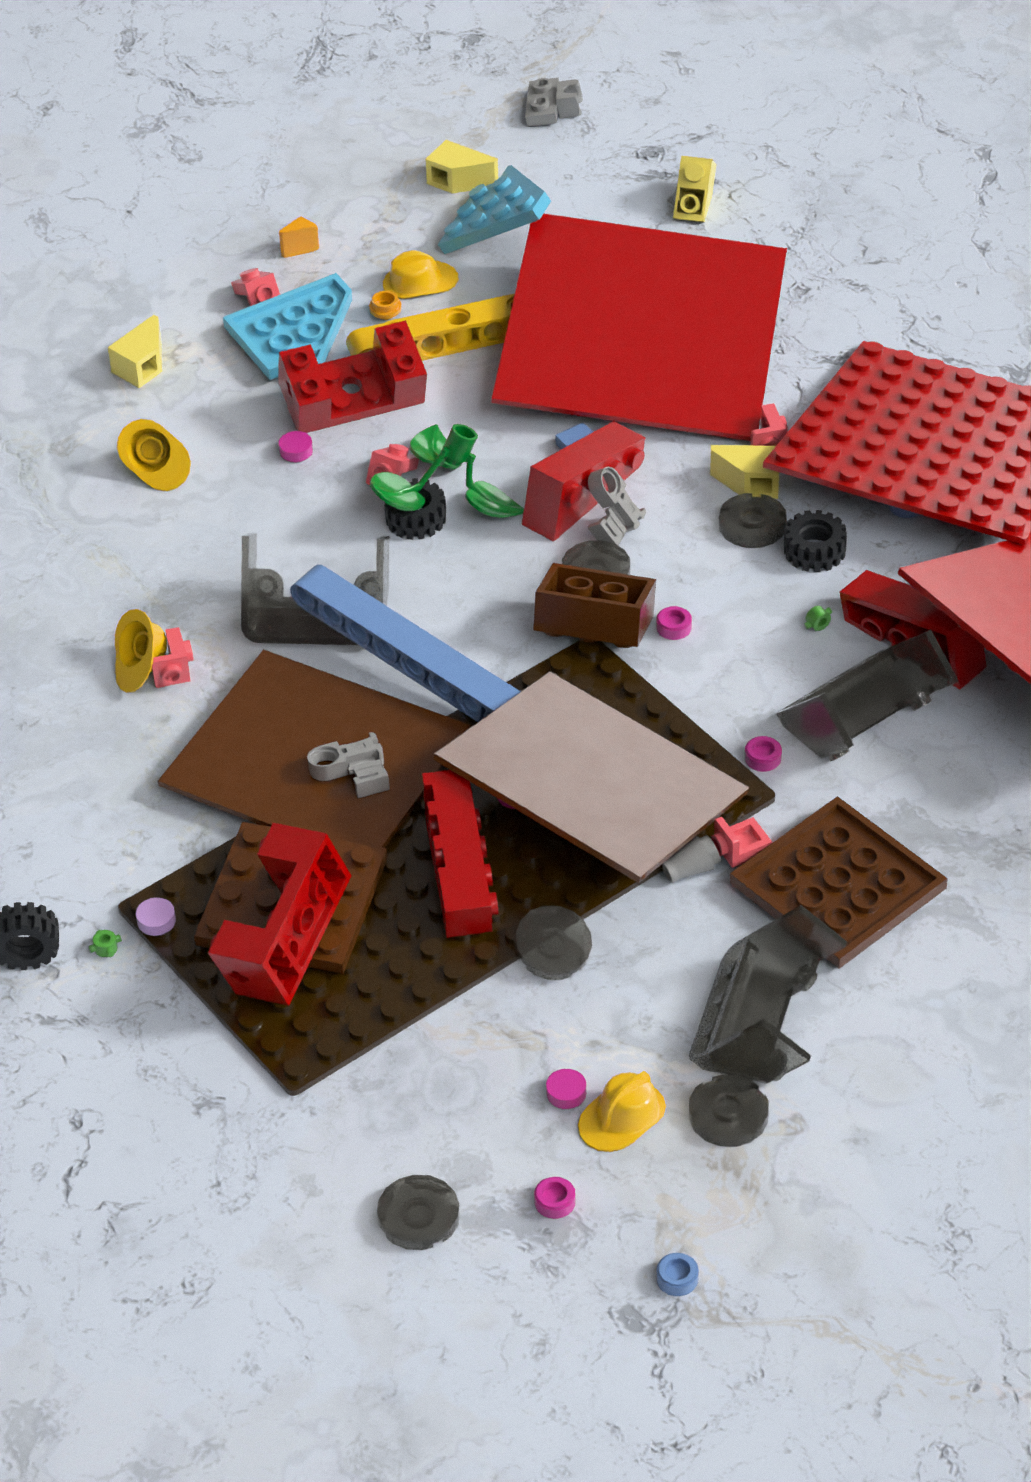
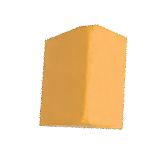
[279,216,319,258]

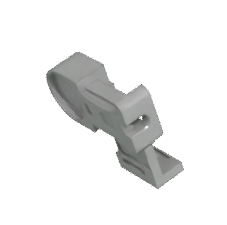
[588,467,646,551]
[307,732,390,798]

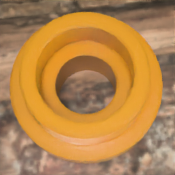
[369,290,402,320]

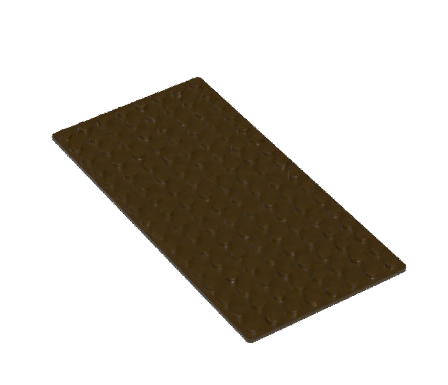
[118,640,775,1096]

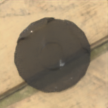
[718,493,787,548]
[562,540,630,575]
[514,906,592,980]
[689,1074,769,1147]
[377,1175,460,1250]

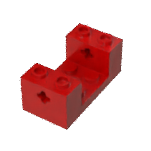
[278,320,427,433]
[208,823,352,1006]

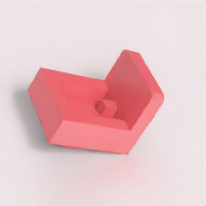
[231,268,280,306]
[751,403,788,446]
[366,444,419,485]
[152,627,193,688]
[711,817,772,868]

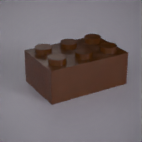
[533,563,656,648]

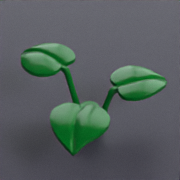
[369,424,524,518]

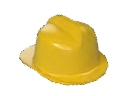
[383,250,459,299]
[117,419,191,491]
[115,609,167,693]
[578,1071,666,1152]

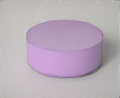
[136,898,176,936]

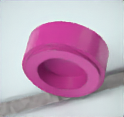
[279,431,313,462]
[656,606,692,640]
[745,736,782,772]
[546,1069,587,1109]
[534,1177,576,1219]

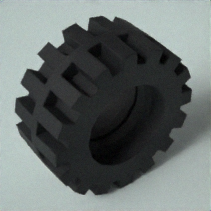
[384,478,446,540]
[784,510,847,573]
[0,902,59,970]

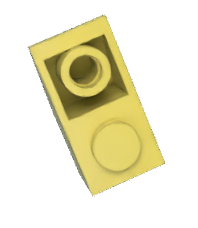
[425,140,498,194]
[673,156,717,222]
[108,315,162,388]
[710,445,779,499]

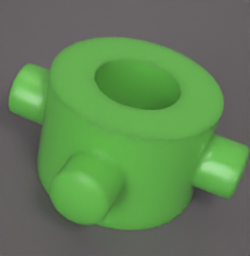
[804,606,832,631]
[88,930,122,957]

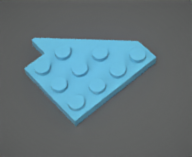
[438,165,551,254]
[223,273,352,380]

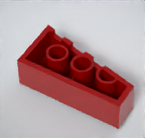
[522,421,646,542]
[839,570,987,690]
[422,770,499,938]

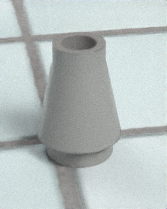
[661,835,721,883]

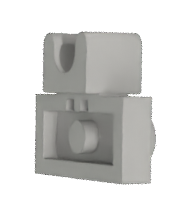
[525,77,583,127]

